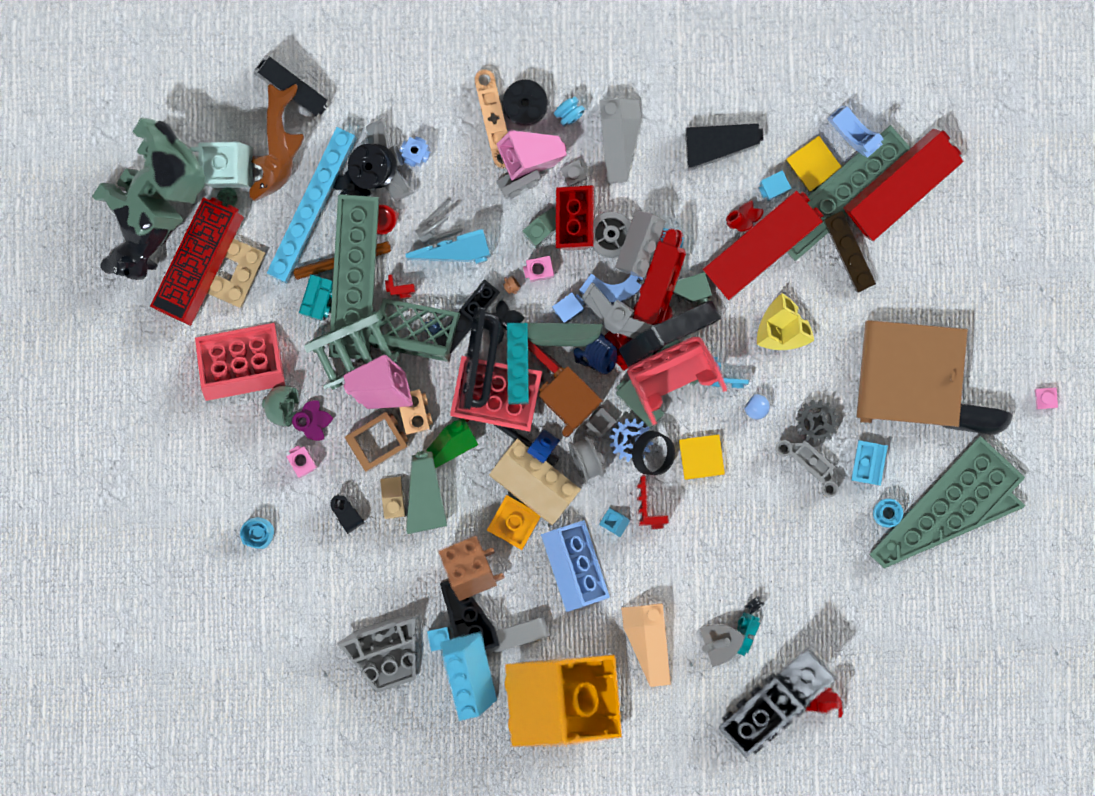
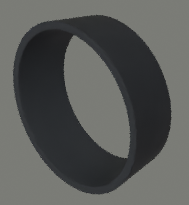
[632,431,675,475]

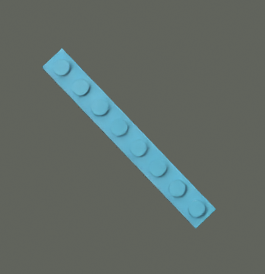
[267,127,356,284]

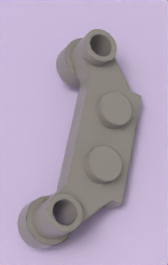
[775,440,838,497]

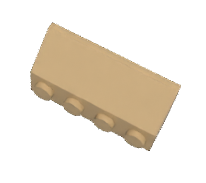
[489,439,581,526]

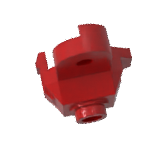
[805,687,843,718]

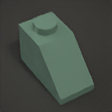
[522,207,556,249]
[673,272,712,305]

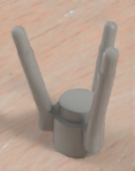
[415,199,463,244]

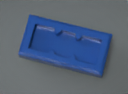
[527,429,560,463]

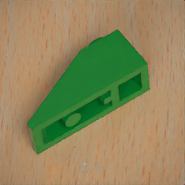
[426,418,478,469]

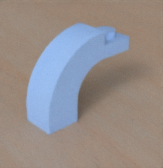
[827,105,883,158]
[579,274,644,304]

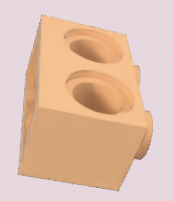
[399,389,433,435]

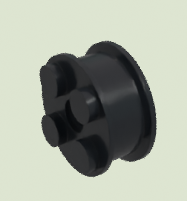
[503,79,548,126]
[348,144,396,189]

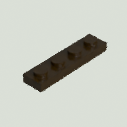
[823,211,876,293]

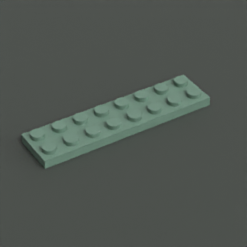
[787,125,911,262]
[329,195,379,359]

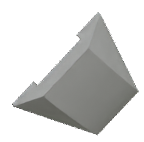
[337,616,416,693]

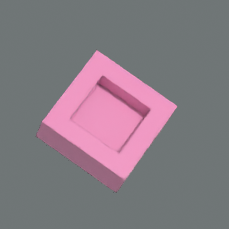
[1035,387,1058,410]

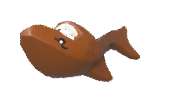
[249,84,304,201]

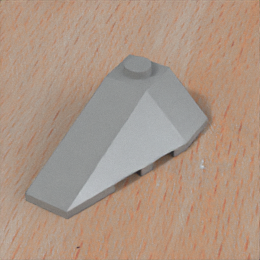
[599,98,641,184]

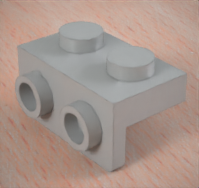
[496,170,541,199]

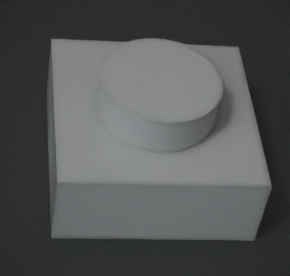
[560,160,587,187]

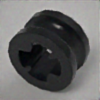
[744,596,765,614]

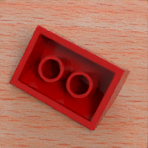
[556,185,594,250]

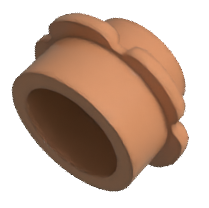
[503,276,521,294]

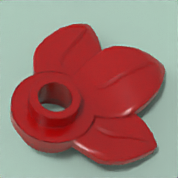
[726,201,764,232]

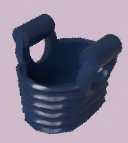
[573,333,617,374]

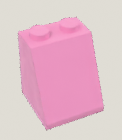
[497,131,567,181]
[343,355,413,409]

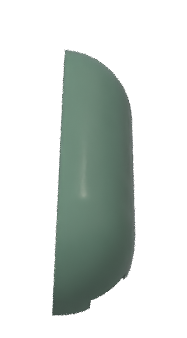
[528,323,603,347]

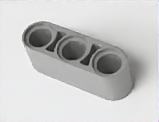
[493,616,550,653]

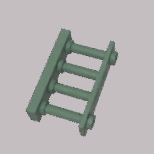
[304,310,400,390]

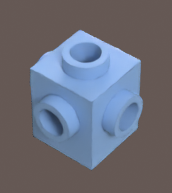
[400,136,431,167]

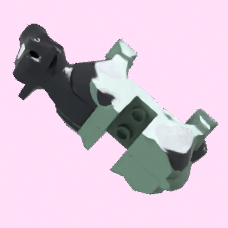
[92,118,205,280]

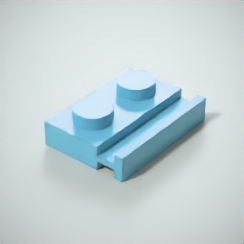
[851,440,888,486]

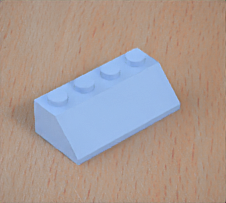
[541,520,610,612]

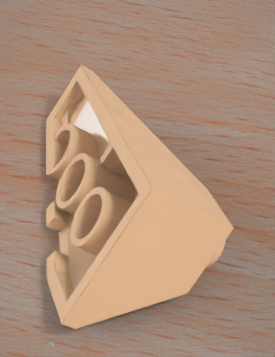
[621,603,671,687]

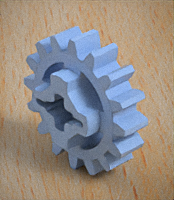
[609,418,653,462]

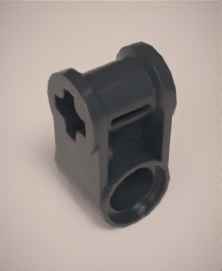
[330,495,365,534]

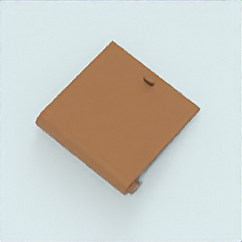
[856,321,968,427]

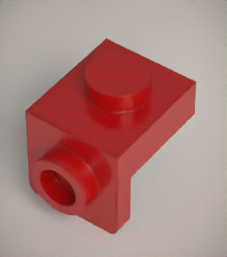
[385,275,416,299]

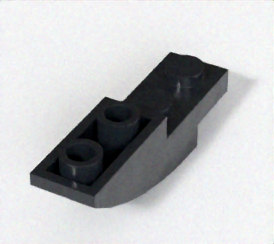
[433,279,500,354]

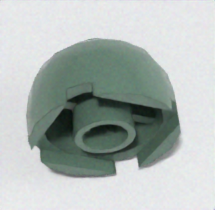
[262,386,299,427]

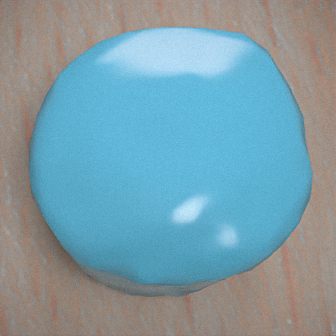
[240,517,274,549]

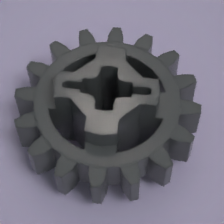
[795,400,840,444]

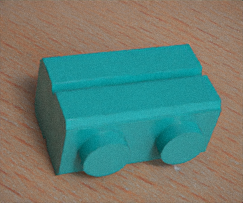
[299,274,333,321]

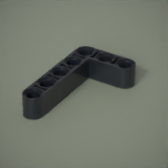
[618,300,722,367]

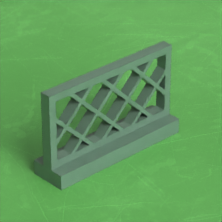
[368,298,460,362]

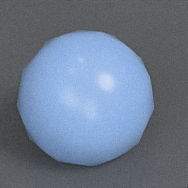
[744,394,770,420]

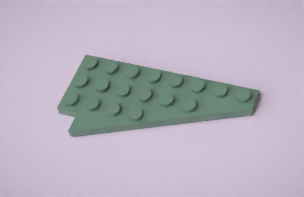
[869,436,1026,569]

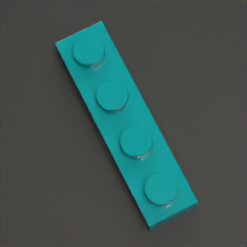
[507,323,529,404]

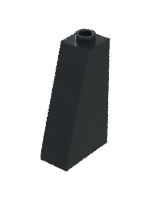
[253,56,328,116]
[685,123,763,171]

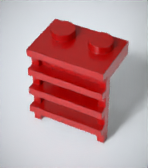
[637,476,669,529]

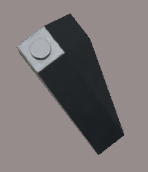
[440,581,500,656]

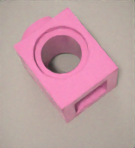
[523,256,554,282]
[286,445,317,478]

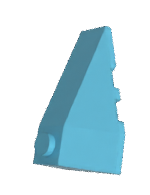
[405,229,491,264]

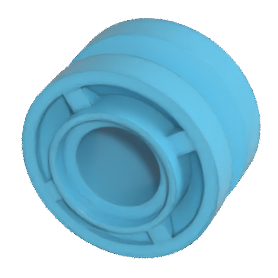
[553,97,586,127]
[873,499,903,528]

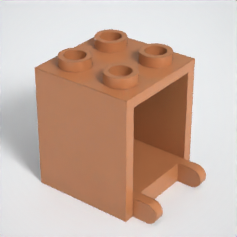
[438,536,505,601]

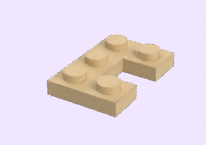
[207,239,266,308]

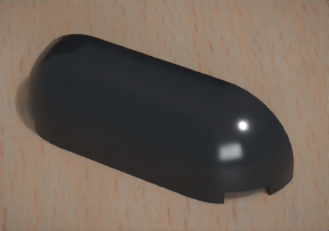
[941,404,1013,435]

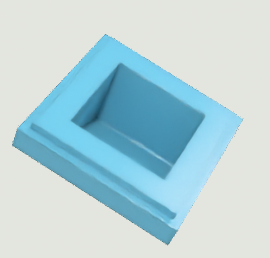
[599,507,630,537]

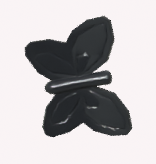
[333,170,371,196]
[484,300,524,345]

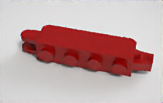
[633,228,686,326]

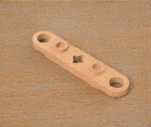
[475,70,507,169]

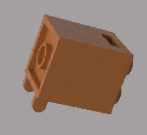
[539,366,603,437]

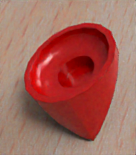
[377,204,399,235]

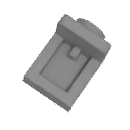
[585,408,617,439]

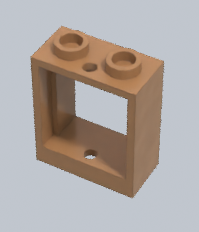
[345,412,409,473]

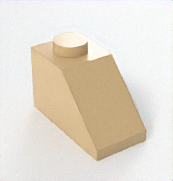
[380,476,406,519]

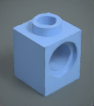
[552,293,585,323]

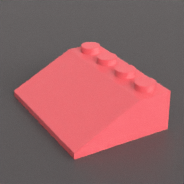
[195,323,286,401]
[450,356,542,432]

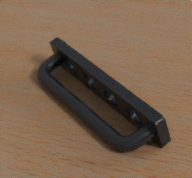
[459,307,500,410]

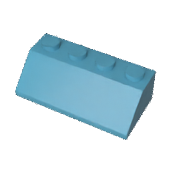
[440,633,497,721]

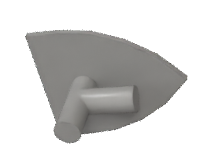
[700,624,745,667]

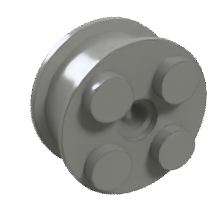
[592,212,631,258]
[568,435,606,484]

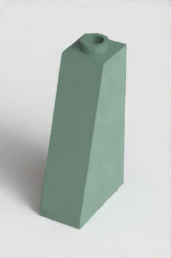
[406,451,447,534]

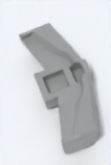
[366,118,414,201]
[582,282,653,338]

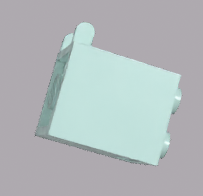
[190,142,253,188]

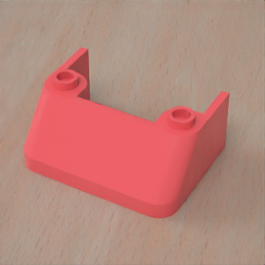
[627,337,727,425]

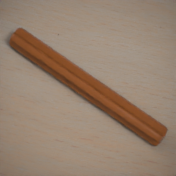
[293,241,391,280]

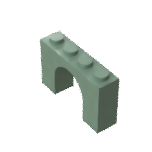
[616,340,698,428]

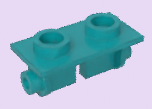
[736,612,760,656]

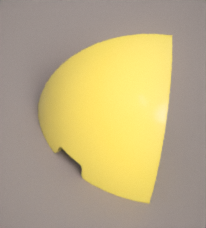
[757,293,814,350]

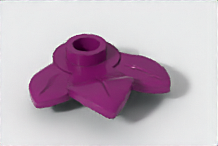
[292,400,333,441]

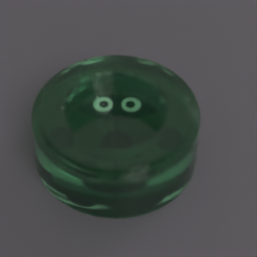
[217,188,238,208]

